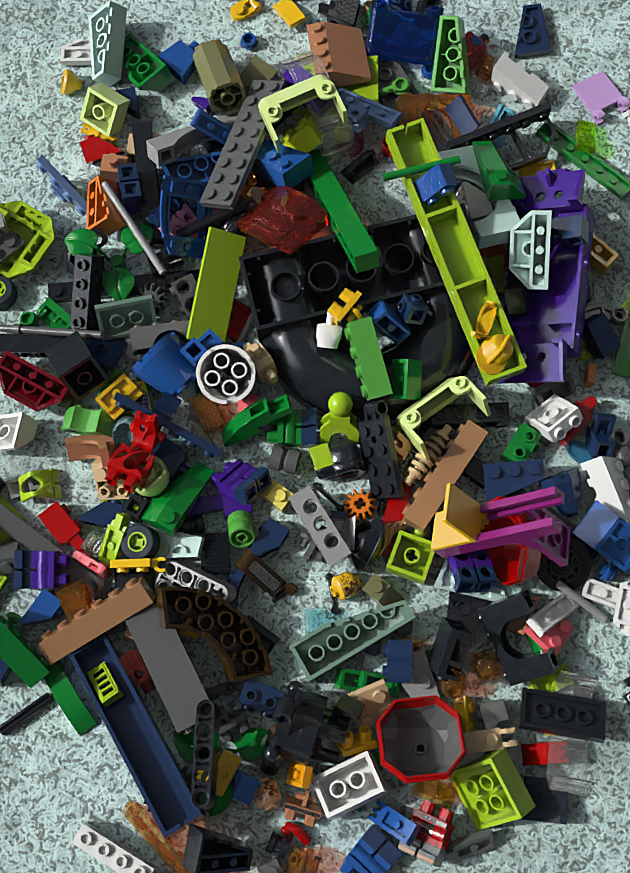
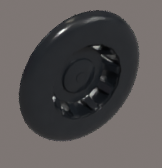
[537,538,592,592]

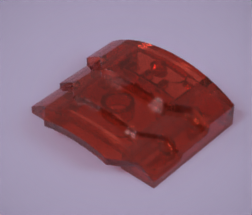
[235,186,330,255]

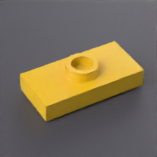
[205,748,242,797]

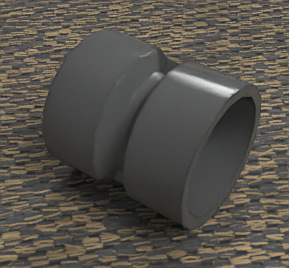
[268,444,301,475]

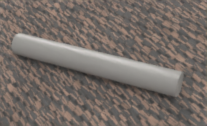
[556,580,608,623]

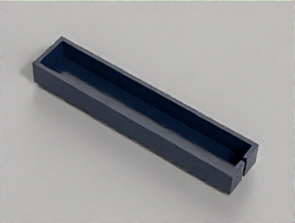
[68,633,206,840]

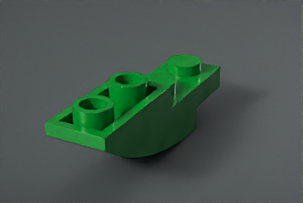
[221,395,293,448]

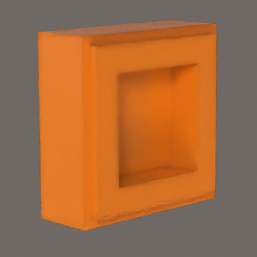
[583,363,597,388]

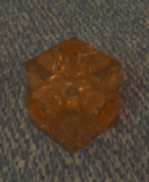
[285,846,321,873]

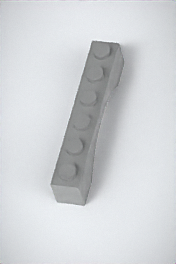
[146,110,240,167]

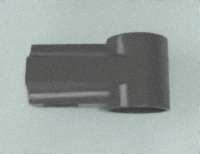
[611,428,630,468]

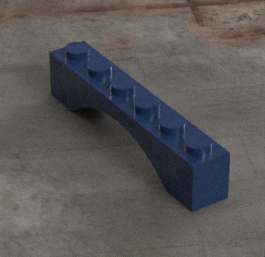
[220,518,290,610]

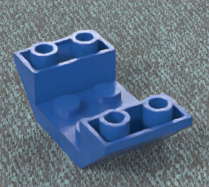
[572,500,630,575]

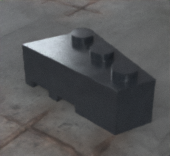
[182,823,254,873]

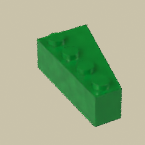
[0,610,50,689]

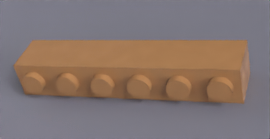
[402,419,488,534]
[36,576,156,665]

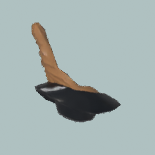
[351,518,410,572]

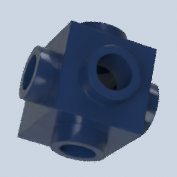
[397,293,429,325]

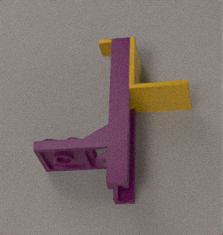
[431,483,571,566]

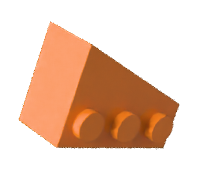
[86,176,126,238]

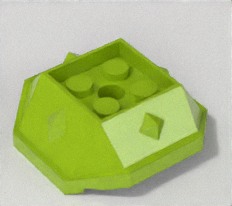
[0,201,56,280]

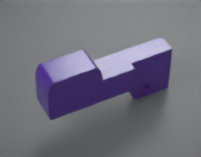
[188,494,253,518]

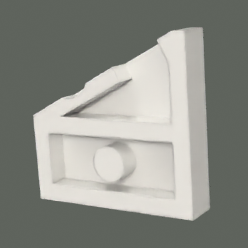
[60,38,92,66]

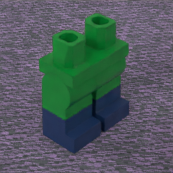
[267,407,317,448]

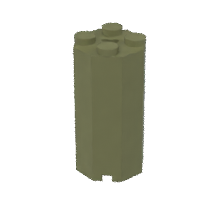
[192,39,247,116]

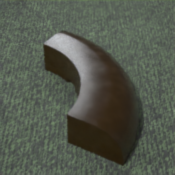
[157,586,273,682]

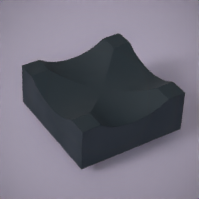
[522,776,569,825]

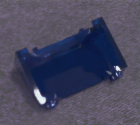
[366,0,444,65]

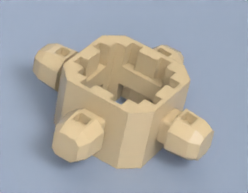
[243,342,278,383]

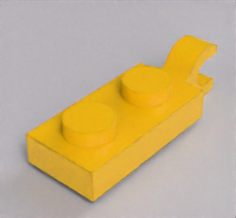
[110,557,167,573]

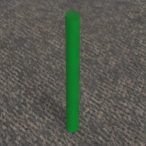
[382,155,461,181]

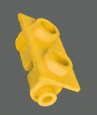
[453,696,477,733]

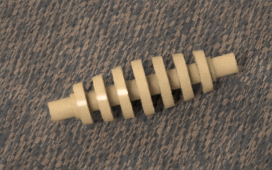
[404,424,452,486]

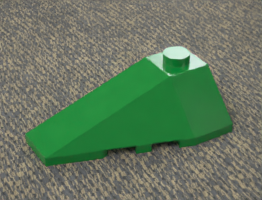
[140,462,215,538]

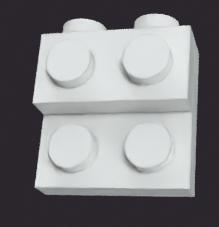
[525,394,583,443]

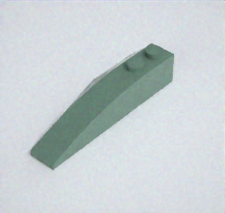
[289,600,416,683]

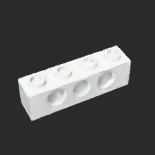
[71,822,157,873]

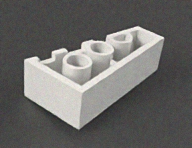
[581,456,630,524]

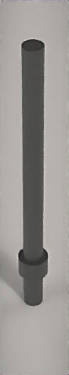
[0,323,104,339]

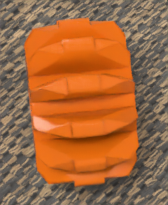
[343,489,377,522]

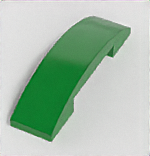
[44,660,97,736]

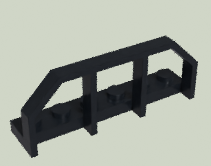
[445,101,557,183]

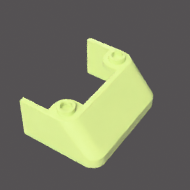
[258,74,348,153]
[396,376,491,460]

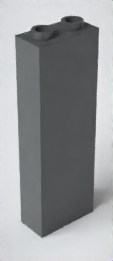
[125,604,212,735]

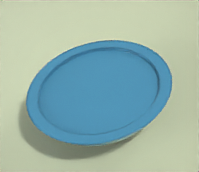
[566,441,595,463]

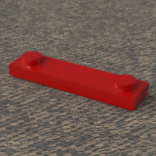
[381,479,415,558]

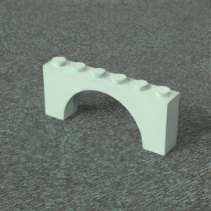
[438,145,520,249]

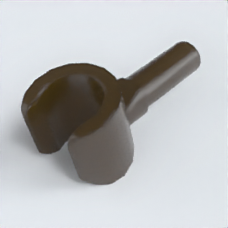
[271,583,298,603]

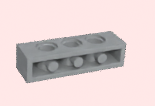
[289,485,353,568]

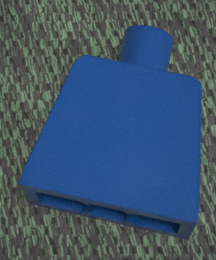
[157,40,200,85]

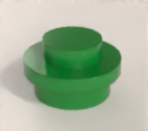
[20,311,39,327]

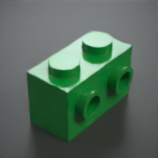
[500,422,543,462]

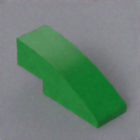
[334,668,401,698]

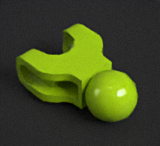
[320,392,359,443]

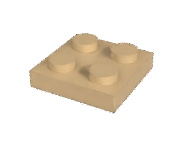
[347,679,393,728]

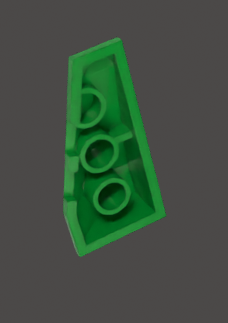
[123,33,175,91]
[472,141,526,201]

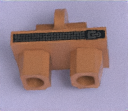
[283,789,323,827]

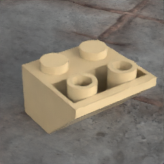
[91,454,137,500]

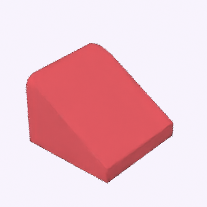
[238,394,258,412]

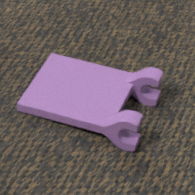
[572,71,630,126]

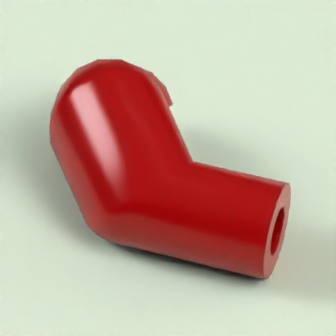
[281,821,312,846]

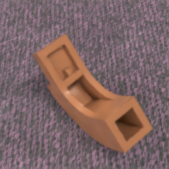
[65,434,116,468]

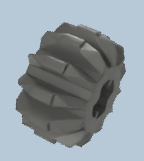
[136,282,168,314]

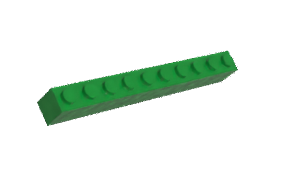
[306,149,381,273]

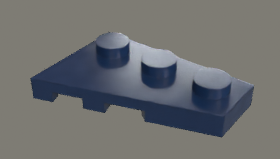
[514,3,550,58]
[482,459,545,503]

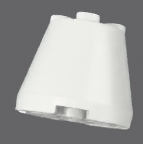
[196,344,256,404]

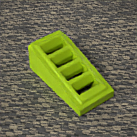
[87,662,124,707]

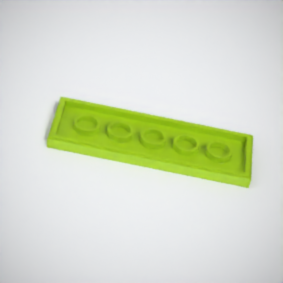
[186,227,246,343]

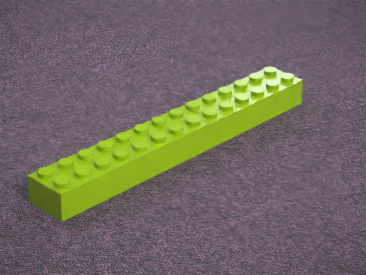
[386,118,527,386]

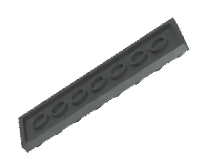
[199,80,287,210]

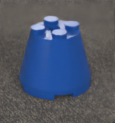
[131,332,196,397]

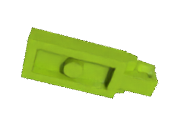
[97,512,130,567]

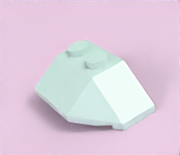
[509,210,552,290]

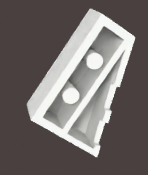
[490,51,550,109]

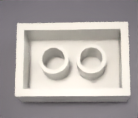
[312,751,389,820]

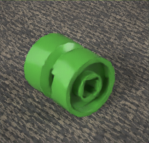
[227,510,255,548]

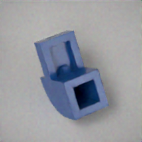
[180,329,224,368]

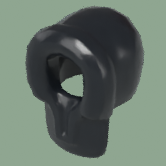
[316,439,366,481]

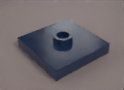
[87,338,128,371]

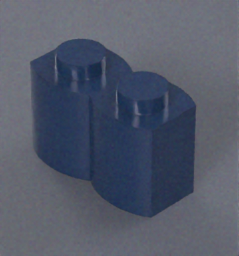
[382,640,412,684]

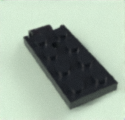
[357,400,405,499]

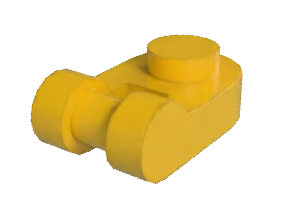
[230,0,263,22]

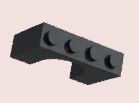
[478,589,561,686]

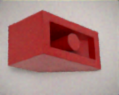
[80,134,125,164]
[521,741,569,766]

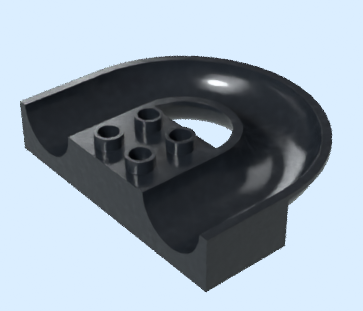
[239,203,476,425]

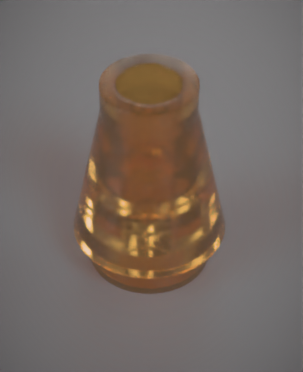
[475,54,494,82]

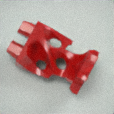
[106,410,167,493]

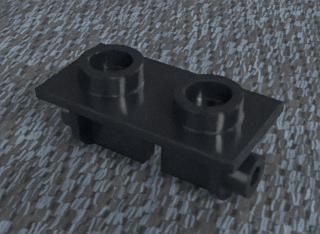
[340,149,380,185]

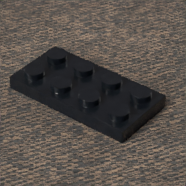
[519,688,606,743]

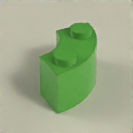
[61,404,118,438]

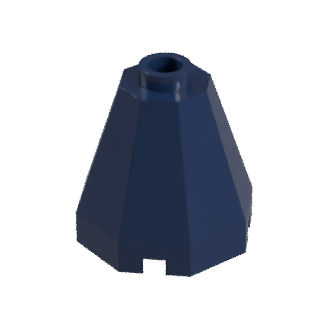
[539,468,582,518]

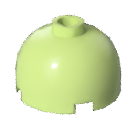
[135,457,169,497]

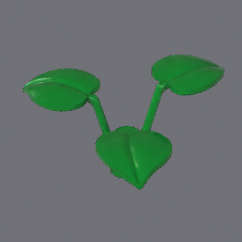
[64,224,153,301]
[173,727,269,816]

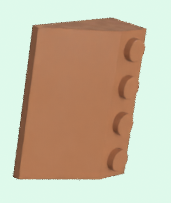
[306,22,372,88]

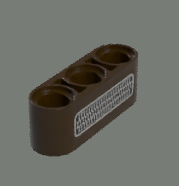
[234,549,286,598]

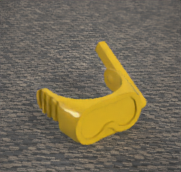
[471,300,498,341]

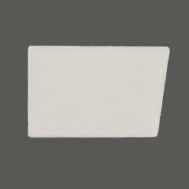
[345,516,356,551]

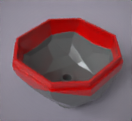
[376,695,467,784]

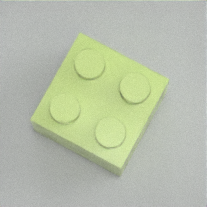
[80,83,130,137]

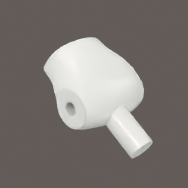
[316,311,342,349]

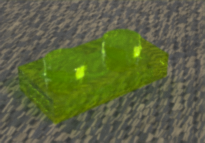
[575,119,596,154]

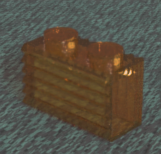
[189,392,228,436]

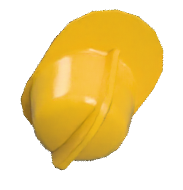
[476,334,514,375]

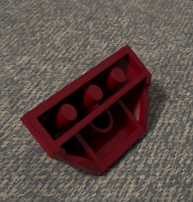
[0,350,69,412]

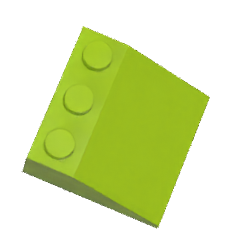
[450,748,536,831]

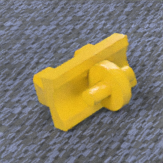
[328,288,363,326]
[335,725,377,757]

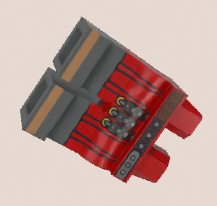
[397,800,455,868]

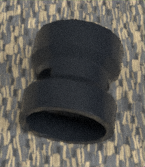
[183,513,205,535]
[265,831,292,859]

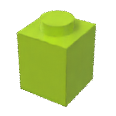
[308,443,334,474]

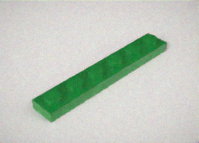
[535,123,630,200]

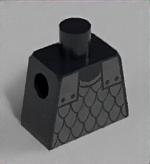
[318,0,361,27]

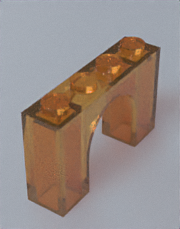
[396,93,473,139]

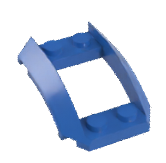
[160,175,213,259]

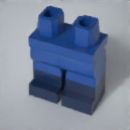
[339,824,402,873]

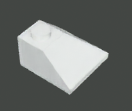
[0,412,38,451]

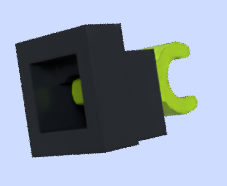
[122,494,148,520]

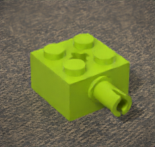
[385,523,435,585]

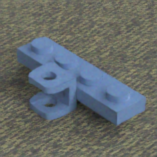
[330,87,402,133]
[35,155,87,216]

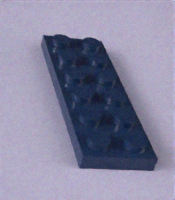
[113,392,223,458]

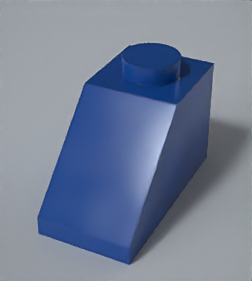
[19,589,67,626]

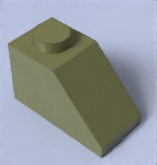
[362,573,406,607]

